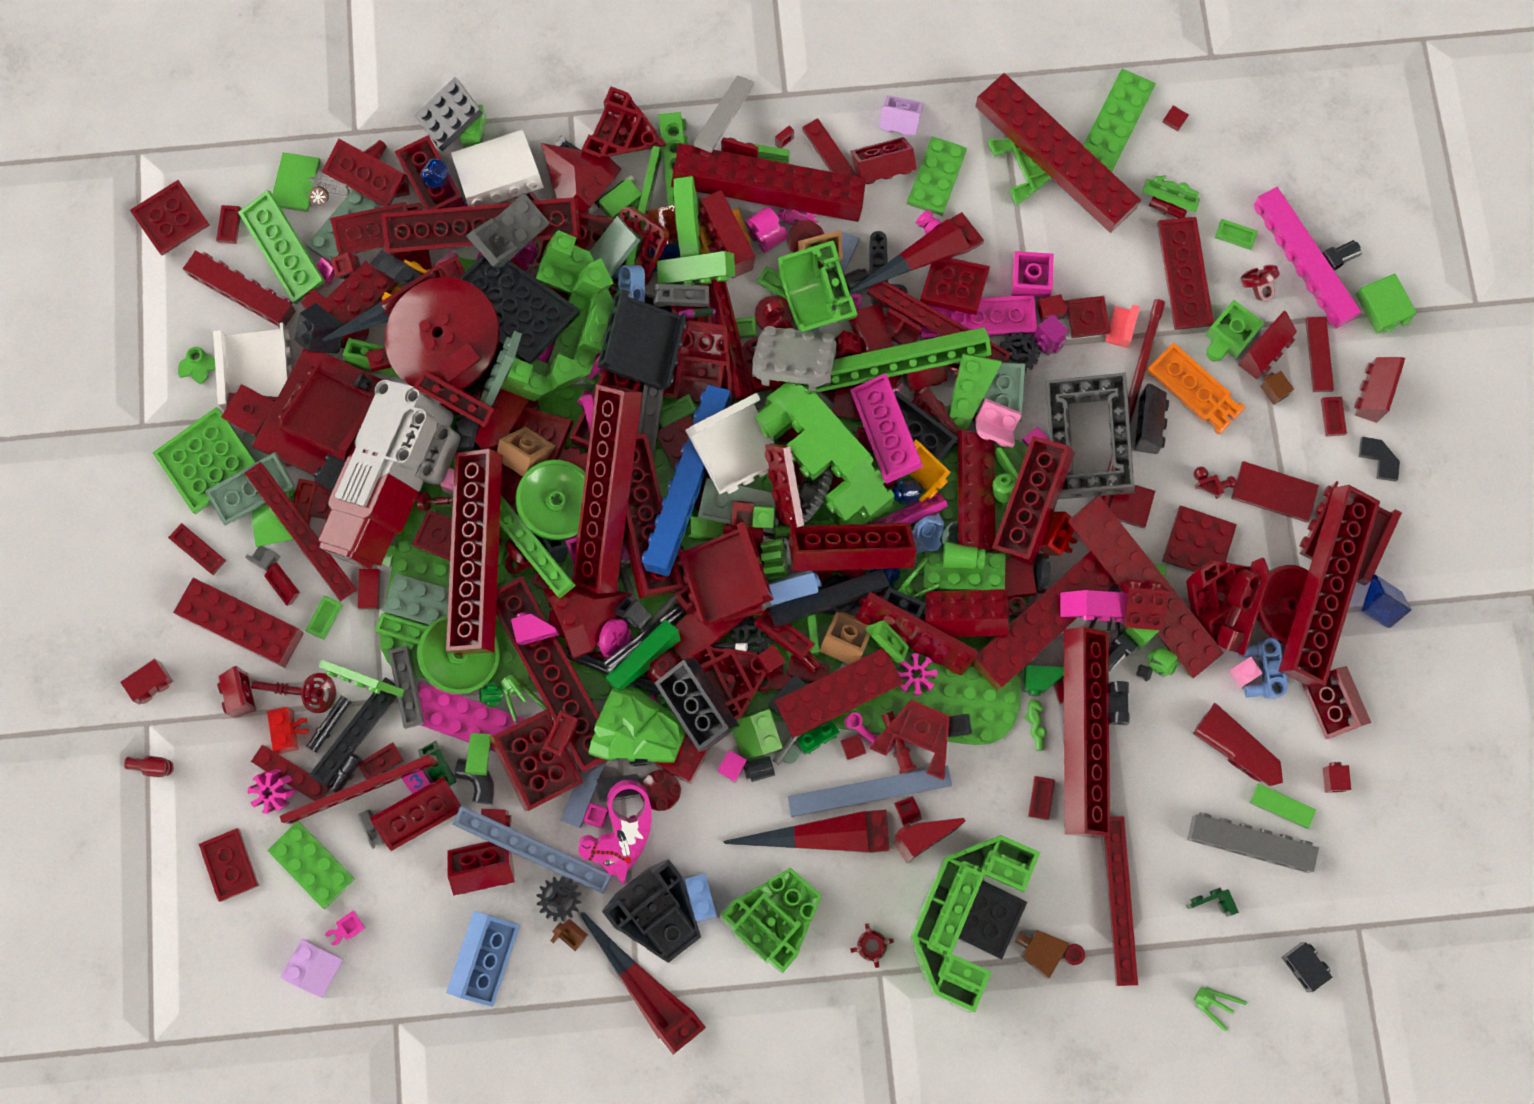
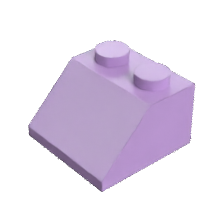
[879,95,923,136]
[280,939,344,998]

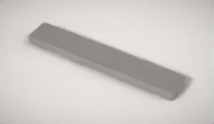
[694,75,754,153]

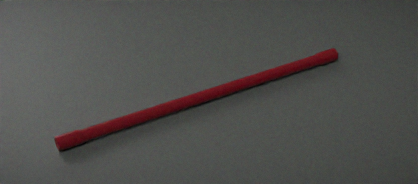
[1100,299,1165,506]

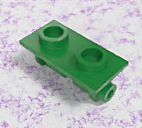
[797,720,840,755]

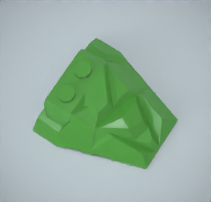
[589,686,686,762]
[720,868,822,973]

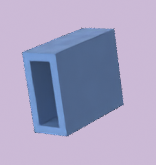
[768,571,821,605]
[685,874,718,923]

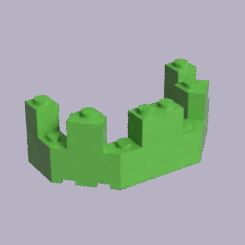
[500,230,613,402]
[754,382,894,525]
[910,835,1040,1013]

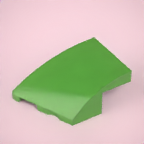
[252,491,293,547]

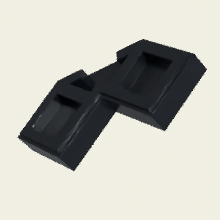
[1359,437,1400,482]

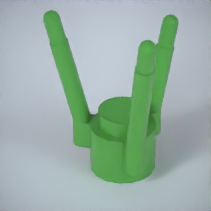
[895,557,940,599]
[501,674,548,723]
[1194,986,1247,1031]

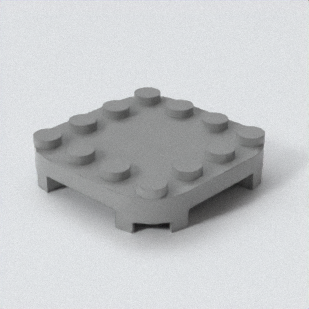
[752,326,836,391]

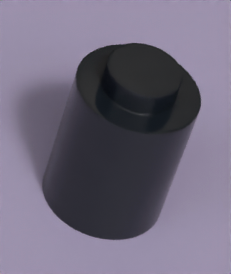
[743,756,775,782]

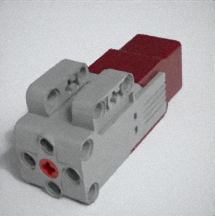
[317,380,461,569]

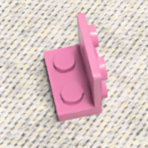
[975,398,1022,448]

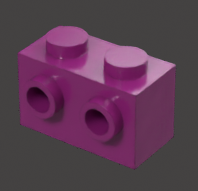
[1033,314,1068,356]

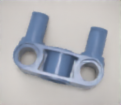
[610,265,645,313]
[1238,638,1288,699]

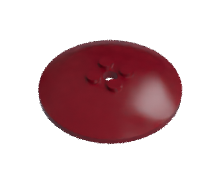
[385,277,500,389]

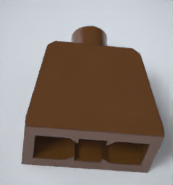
[1015,930,1069,979]

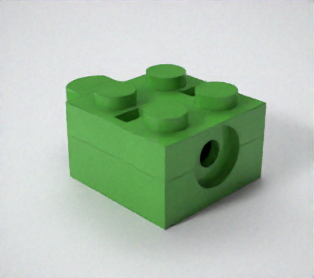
[1205,300,1265,362]

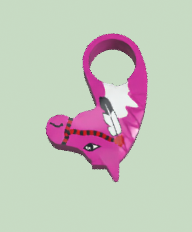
[578,780,652,885]

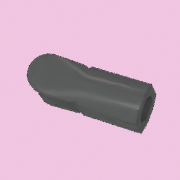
[357,810,385,849]

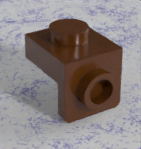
[550,919,588,951]

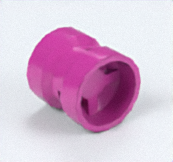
[916,210,942,234]

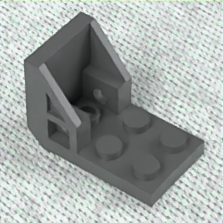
[467,193,551,267]

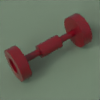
[417,492,453,512]

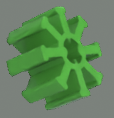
[761,539,790,581]

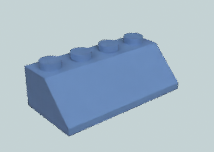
[446,911,520,1007]

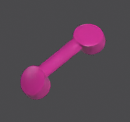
[845,712,893,753]

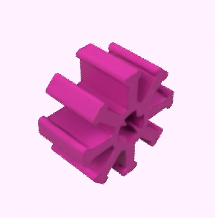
[897,654,937,697]
[247,769,295,814]

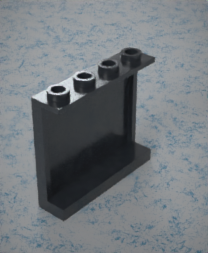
[597,289,687,391]

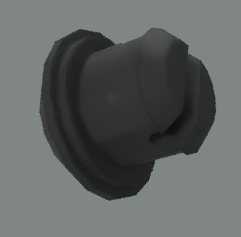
[355,373,372,391]
[1136,664,1153,681]

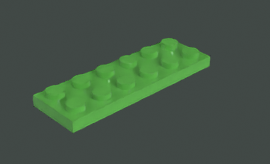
[1083,68,1156,172]
[238,190,326,304]

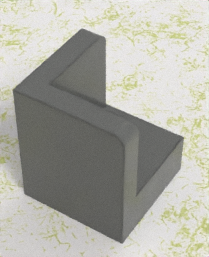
[245,546,280,572]

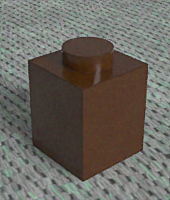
[1260,371,1295,405]

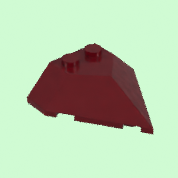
[581,86,666,158]
[541,143,622,212]
[1186,560,1250,638]
[542,586,633,659]
[686,645,767,720]

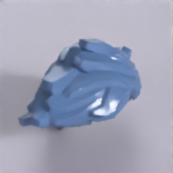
[912,514,945,554]

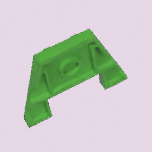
[988,138,1052,206]

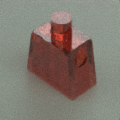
[646,204,678,244]

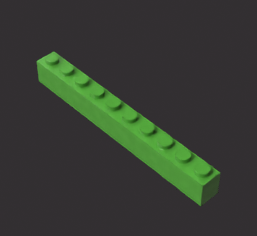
[796,327,992,394]

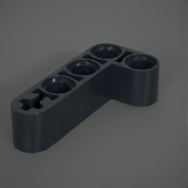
[869,231,908,308]

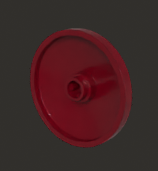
[1257,565,1309,645]

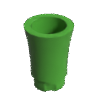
[942,541,985,570]

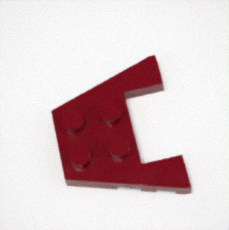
[869,699,949,780]

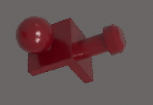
[1193,466,1237,499]

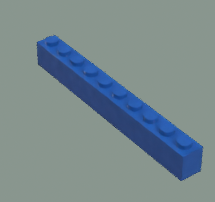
[642,385,732,577]

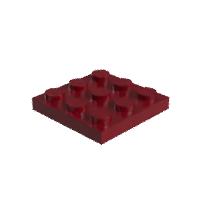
[130,180,210,256]
[920,258,990,315]
[1162,505,1237,572]

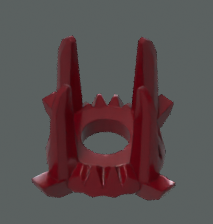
[850,923,894,968]

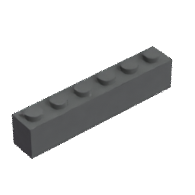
[1187,812,1319,873]

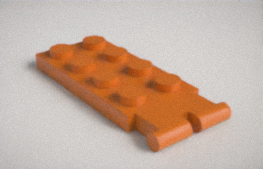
[1146,342,1246,435]

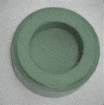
[782,744,800,764]

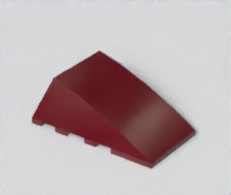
[663,321,734,406]

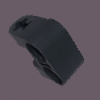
[1109,681,1130,726]

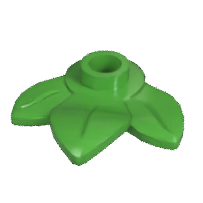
[178,347,216,384]

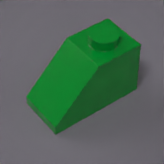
[1023,665,1064,696]

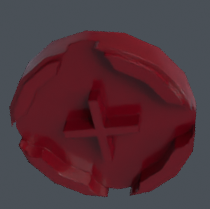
[1240,265,1280,302]
[755,295,793,331]
[505,538,534,575]

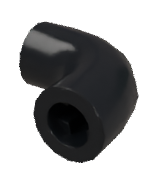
[455,758,494,805]

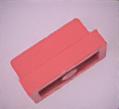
[1105,304,1140,348]

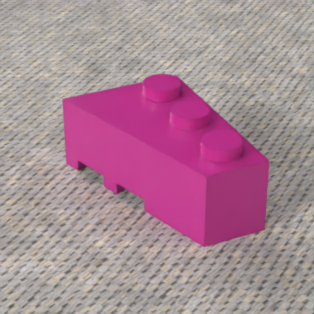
[1060,590,1127,622]

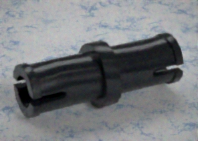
[329,753,362,793]

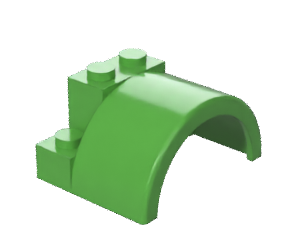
[778,241,857,332]

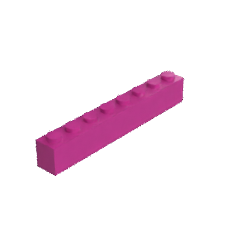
[1253,186,1361,329]

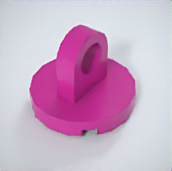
[596,619,631,658]

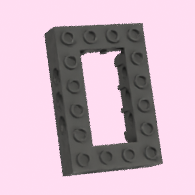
[1046,372,1135,500]

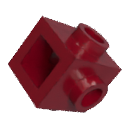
[834,330,862,359]

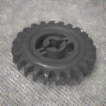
[798,467,833,523]

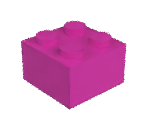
[1011,251,1054,298]

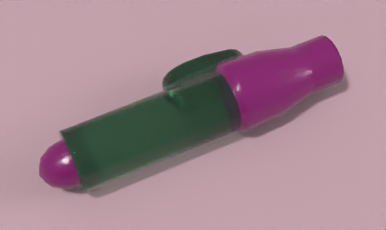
[678,308,716,318]

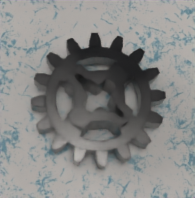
[999,332,1040,373]
[731,615,774,654]
[536,876,582,922]

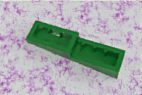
[606,620,681,691]

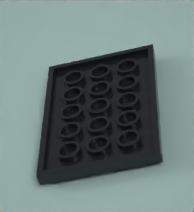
[458,255,580,364]

